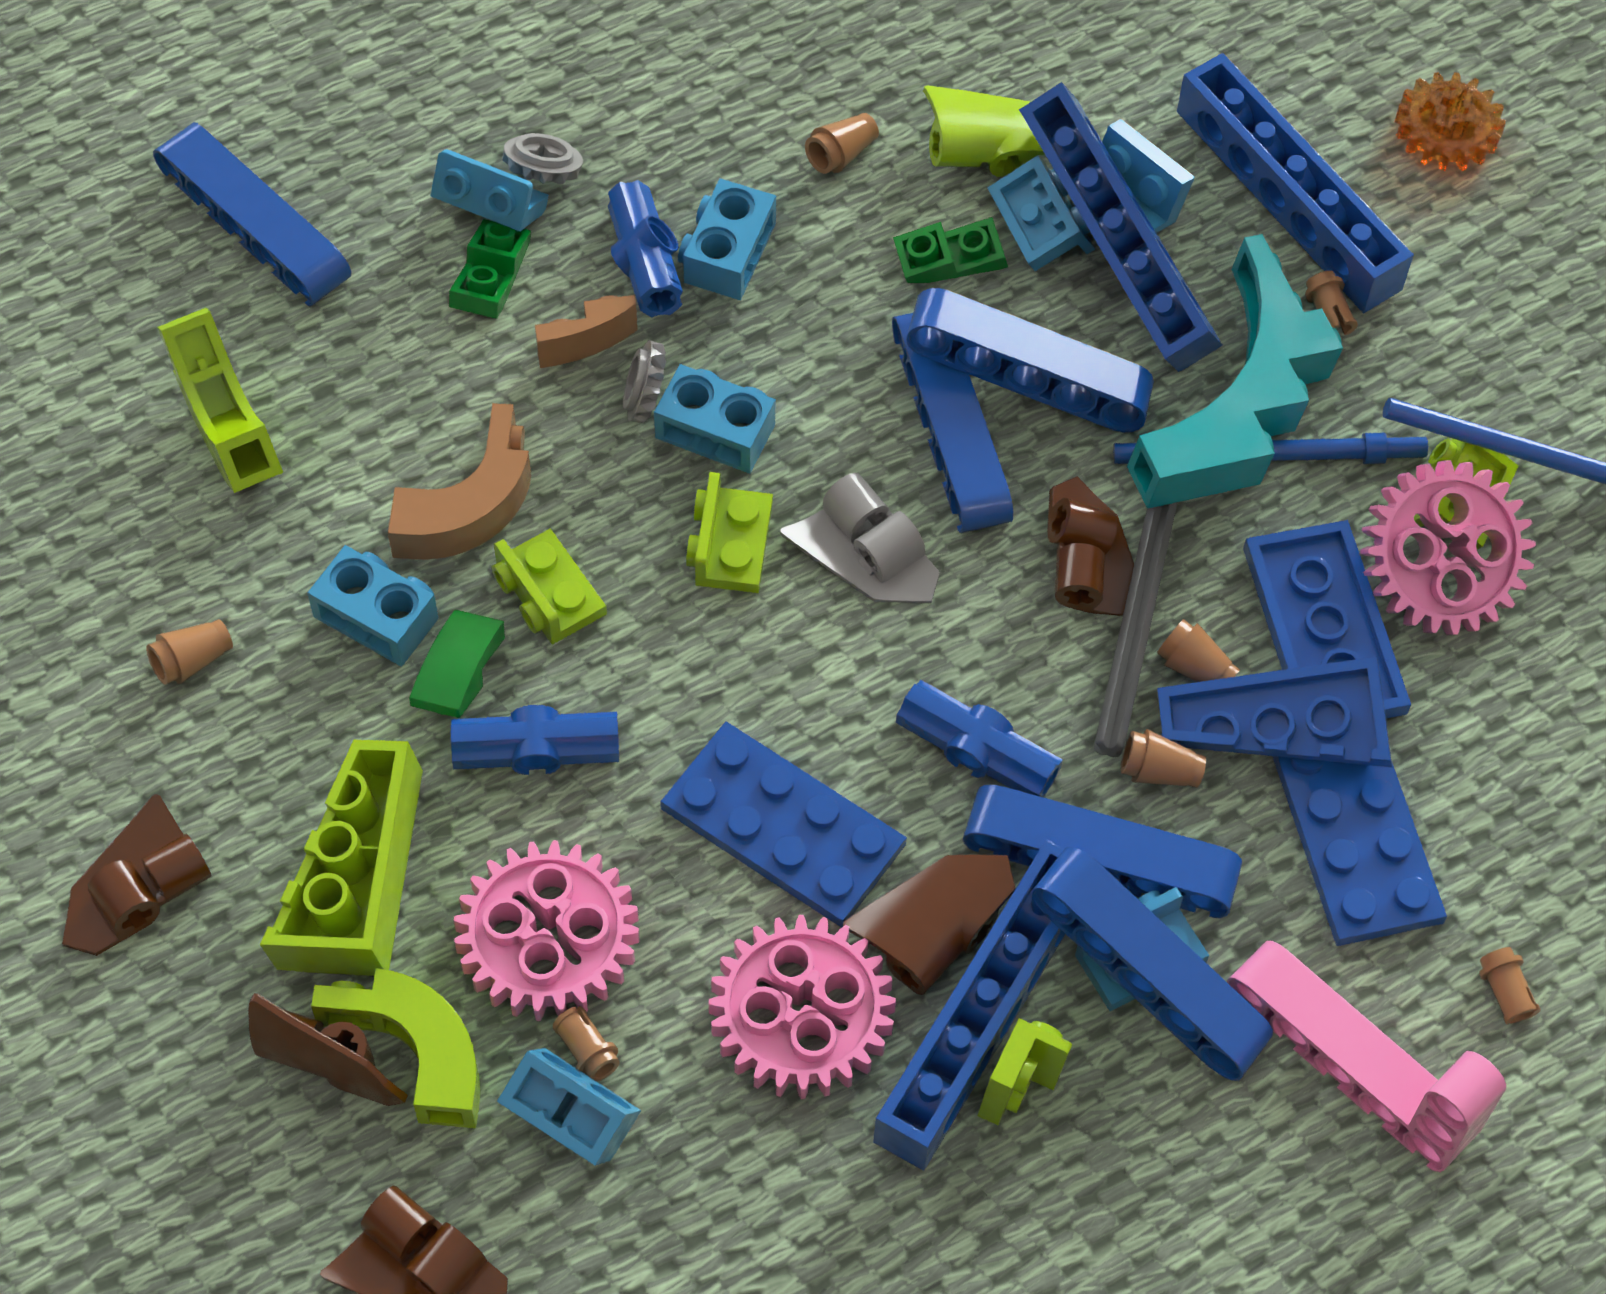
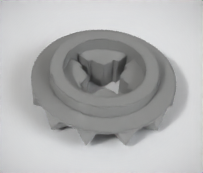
[502,133,583,184]
[623,340,666,423]

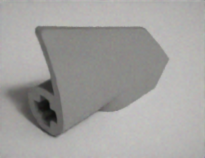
[780,473,940,603]

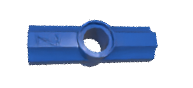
[608,180,683,318]
[896,680,1063,797]
[451,705,619,775]

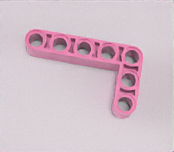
[1227,941,1506,1172]

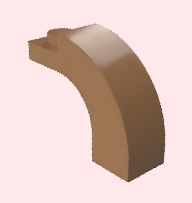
[388,403,531,560]

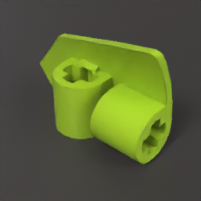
[923,85,1046,177]

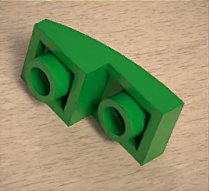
[893,217,1008,283]
[449,219,531,319]
[409,610,505,718]

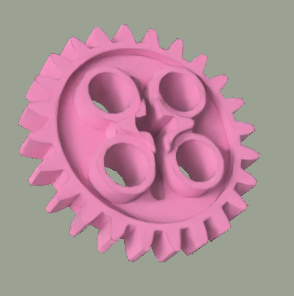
[1360,460,1536,635]
[454,840,639,1021]
[709,915,896,1099]

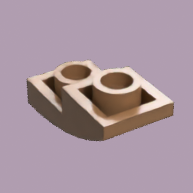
[535,295,638,368]

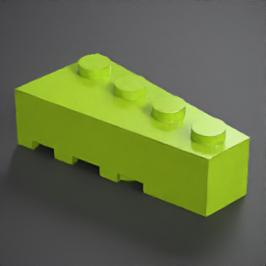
[260,739,423,976]

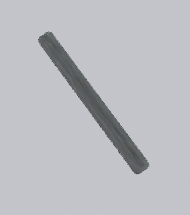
[1094,502,1178,757]

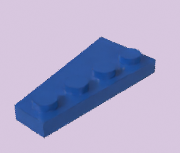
[1157,656,1393,768]

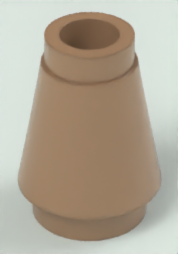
[805,113,879,174]
[146,619,233,685]
[1157,619,1240,682]
[1120,729,1206,788]

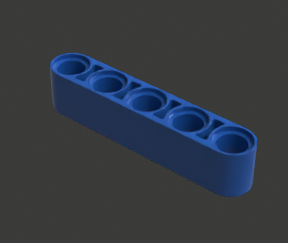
[153,122,352,306]
[906,288,1154,433]
[892,313,1013,533]
[963,785,1242,918]
[1031,847,1273,1081]

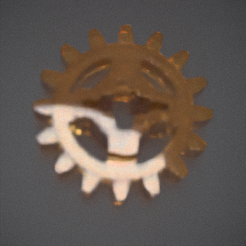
[1395,72,1506,171]

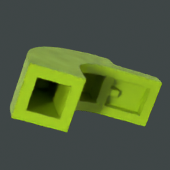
[157,308,284,493]
[311,968,480,1128]

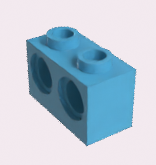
[678,178,776,301]
[654,364,776,474]
[307,545,439,667]
[497,1048,641,1166]

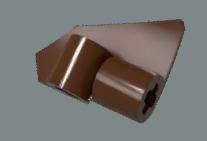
[1047,476,1134,616]
[62,794,212,956]
[843,855,1015,995]
[248,993,408,1106]
[320,1186,508,1294]

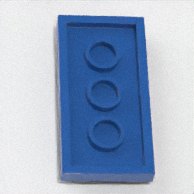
[1243,520,1411,718]
[660,721,907,928]
[1272,756,1447,946]

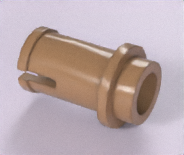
[1305,271,1358,335]
[1479,947,1541,1024]
[553,1006,619,1081]

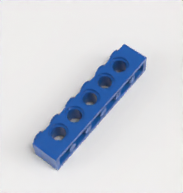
[1177,53,1414,314]
[1019,82,1223,372]
[873,840,1065,1171]

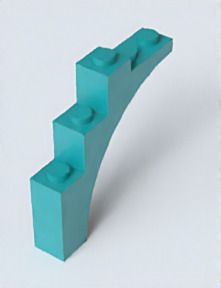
[1127,234,1343,509]

